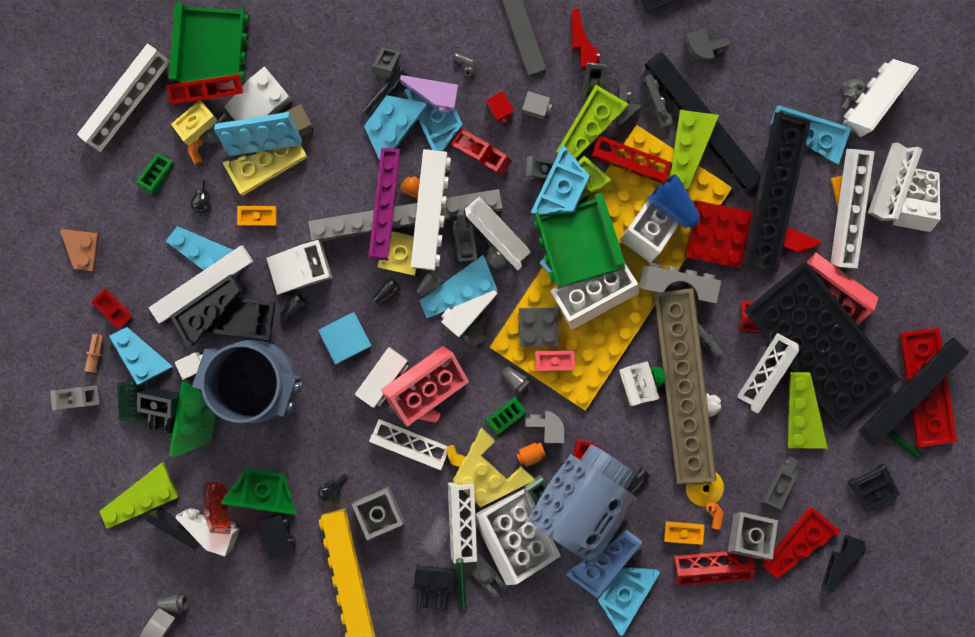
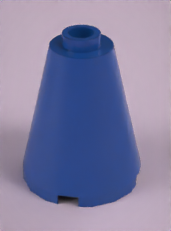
[647,174,700,228]

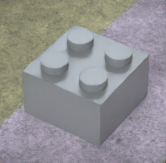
[352,486,404,540]
[728,512,778,560]

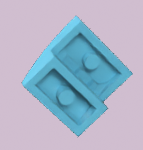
[318,312,372,365]

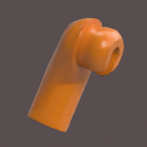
[187,137,204,165]
[706,502,724,530]

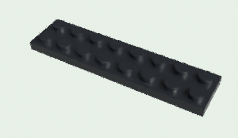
[741,112,811,272]

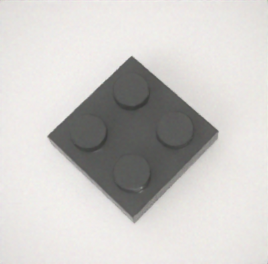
[519,307,559,347]

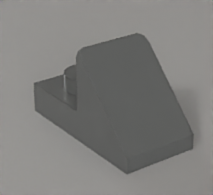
[371,47,400,79]
[581,62,607,100]
[617,85,642,127]
[526,156,555,180]

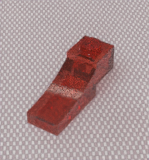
[202,481,232,534]

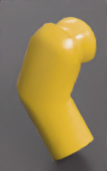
[445,445,466,467]

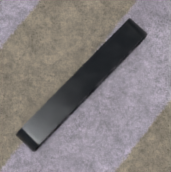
[858,338,969,446]

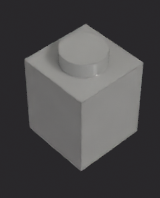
[522,91,552,120]

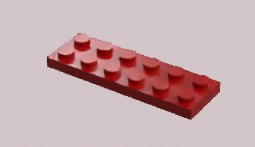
[899,327,957,447]

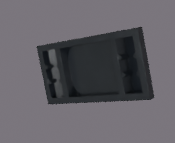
[207,297,276,341]

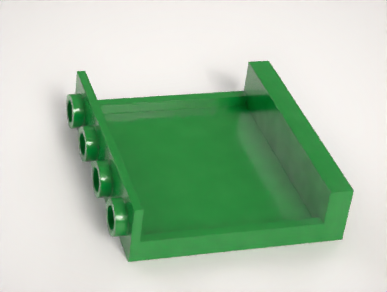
[168,2,250,83]
[533,192,626,289]

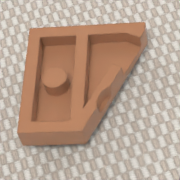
[60,229,99,272]

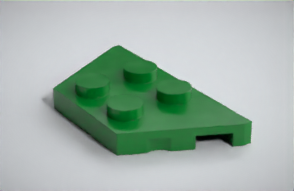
[169,382,216,457]
[221,468,296,515]

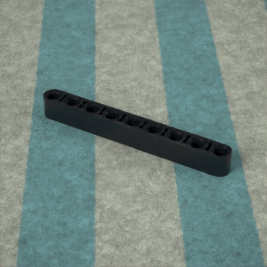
[645,52,761,196]

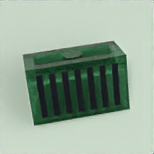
[117,381,148,421]

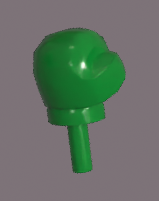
[651,366,666,388]

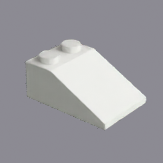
[224,66,293,121]
[619,201,679,262]
[441,290,497,337]

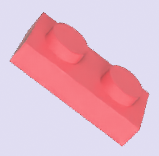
[535,351,575,371]

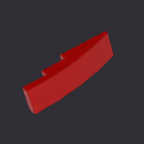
[166,74,244,104]

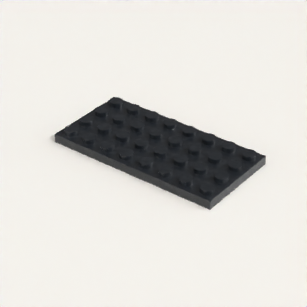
[744,261,901,428]

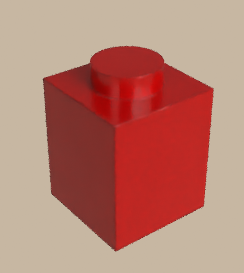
[486,91,514,124]

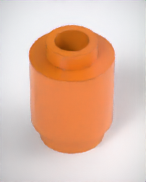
[517,442,546,467]

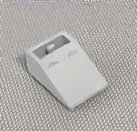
[893,169,940,232]
[266,240,332,295]
[176,508,240,556]

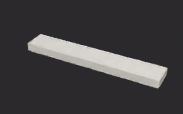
[149,245,254,324]

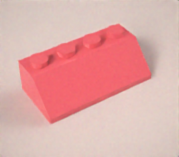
[807,253,878,325]
[381,346,469,427]

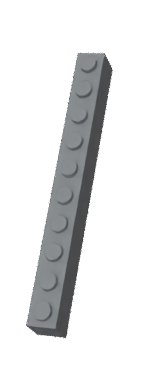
[308,189,502,241]

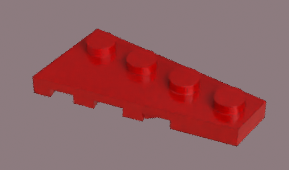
[761,506,841,578]

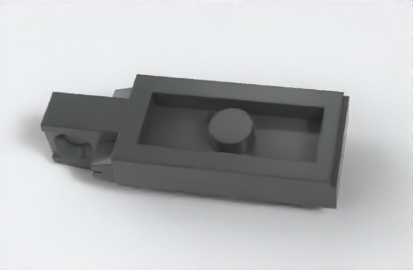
[641,74,673,128]
[453,209,478,261]
[762,456,798,511]

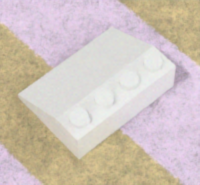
[475,488,561,585]

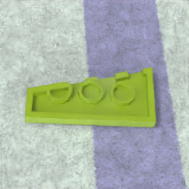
[670,110,719,190]

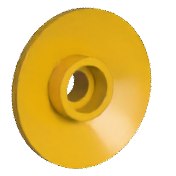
[686,472,724,507]

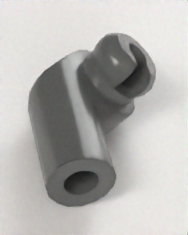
[453,52,476,78]

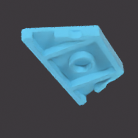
[405,89,463,151]
[364,95,428,160]
[531,146,590,215]
[598,567,660,636]

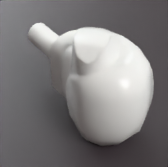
[707,393,721,417]

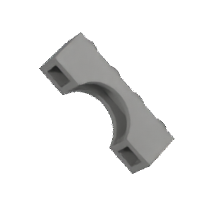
[639,262,721,303]

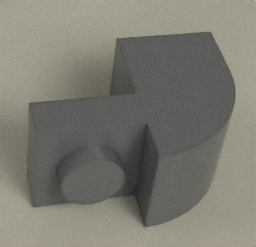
[684,28,730,62]

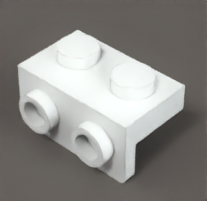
[620,361,659,406]

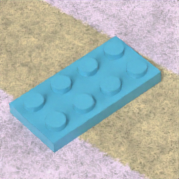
[214,112,302,156]

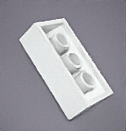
[842,59,919,137]
[551,264,639,330]

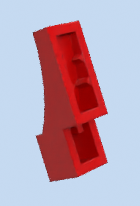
[571,9,600,70]
[450,128,512,177]

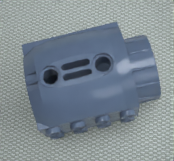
[528,444,637,564]

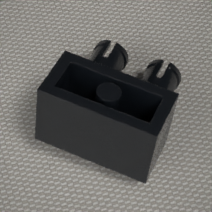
[137,387,180,433]
[414,565,455,610]

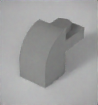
[50,386,99,410]
[525,411,564,443]
[140,608,175,637]

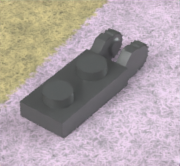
[462,548,508,598]

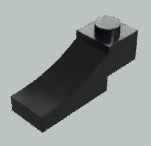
[821,534,866,593]

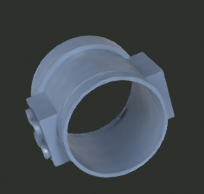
[192,340,303,423]

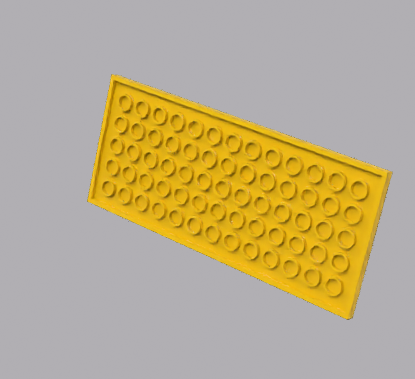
[490,125,732,411]

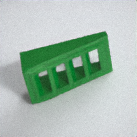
[135,152,174,197]
[485,396,527,435]

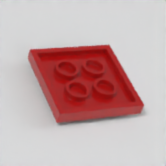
[684,201,752,268]

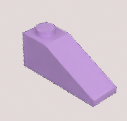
[400,75,459,113]

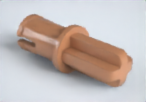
[84,334,104,373]

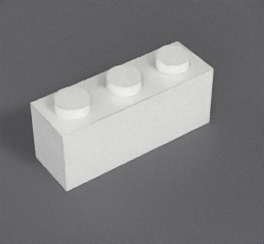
[355,347,409,408]

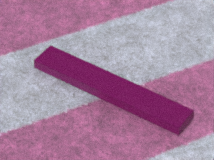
[369,148,401,261]

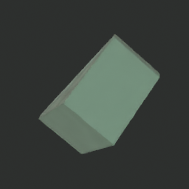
[525,475,548,503]

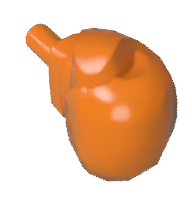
[400,176,420,199]

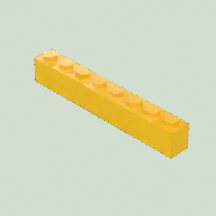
[319,509,375,637]

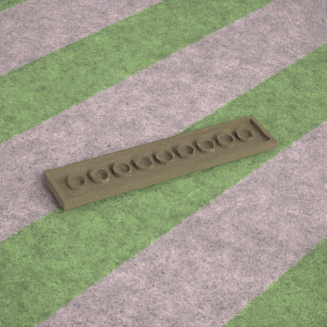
[654,288,717,484]

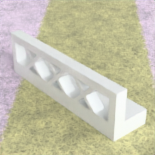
[868,143,922,221]
[465,196,531,270]
[738,333,799,413]
[369,419,448,470]
[448,482,477,564]

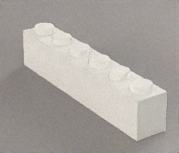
[77,44,170,152]
[411,149,451,271]
[831,149,874,268]

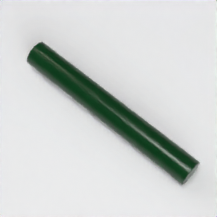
[886,430,922,459]
[456,558,467,611]

